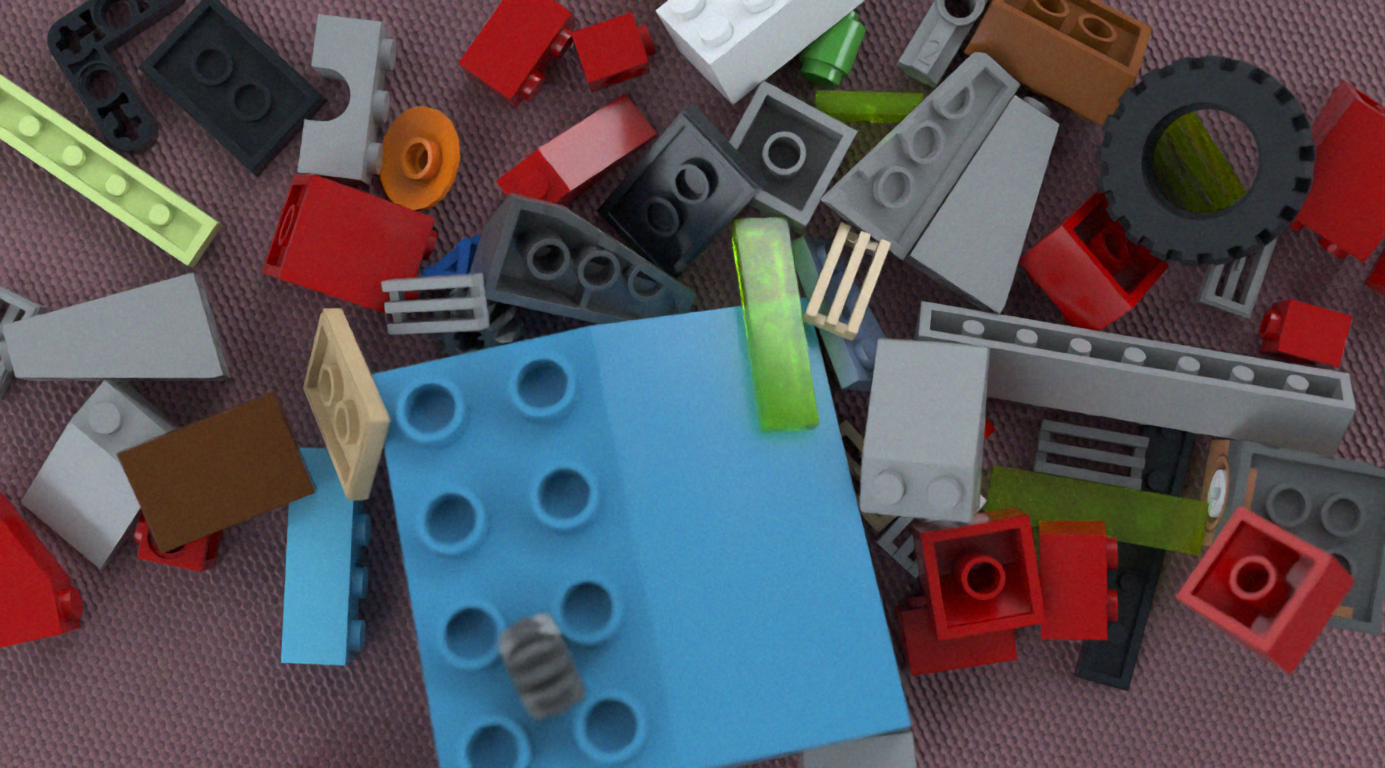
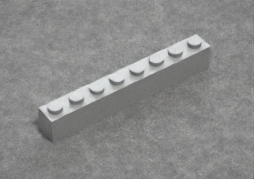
[912,301,1356,456]

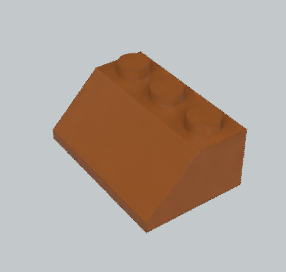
[964,0,1152,125]

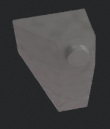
[469,193,696,324]

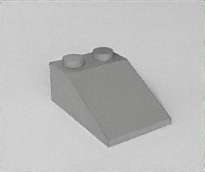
[859,338,990,523]
[21,380,179,570]

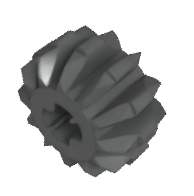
[429,287,523,356]
[498,612,585,721]

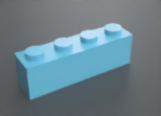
[281,447,372,666]

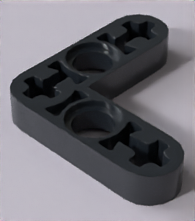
[47,0,186,155]

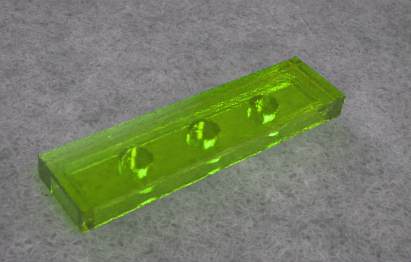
[730,217,819,433]
[986,465,1209,556]

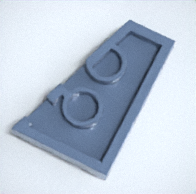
[787,235,886,392]

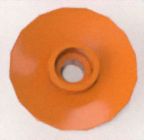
[379,106,460,211]

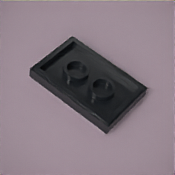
[138,0,328,176]
[597,104,768,279]

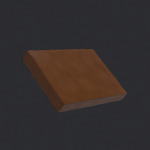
[117,390,317,554]

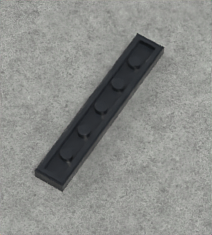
[1074,424,1197,691]

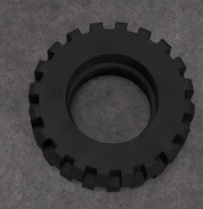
[1095,55,1316,267]

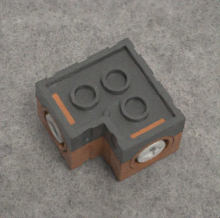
[1193,440,1385,636]

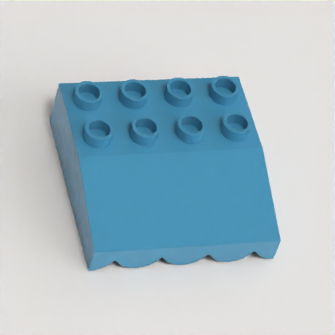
[372,297,911,768]

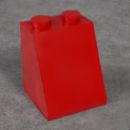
[1289,80,1385,263]
[261,174,437,316]

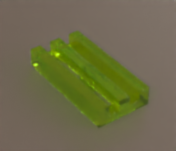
[813,90,923,123]
[1154,112,1247,213]

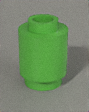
[799,10,866,88]

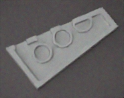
[820,52,1021,261]

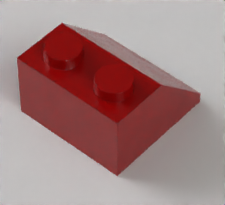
[1019,189,1170,331]
[1175,506,1356,675]
[911,507,1046,641]

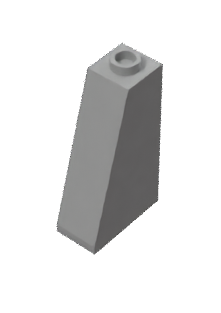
[903,95,1059,314]
[0,273,231,381]

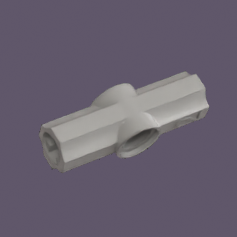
[896,0,988,88]

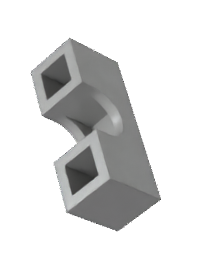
[298,14,397,187]

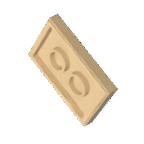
[303,308,391,501]

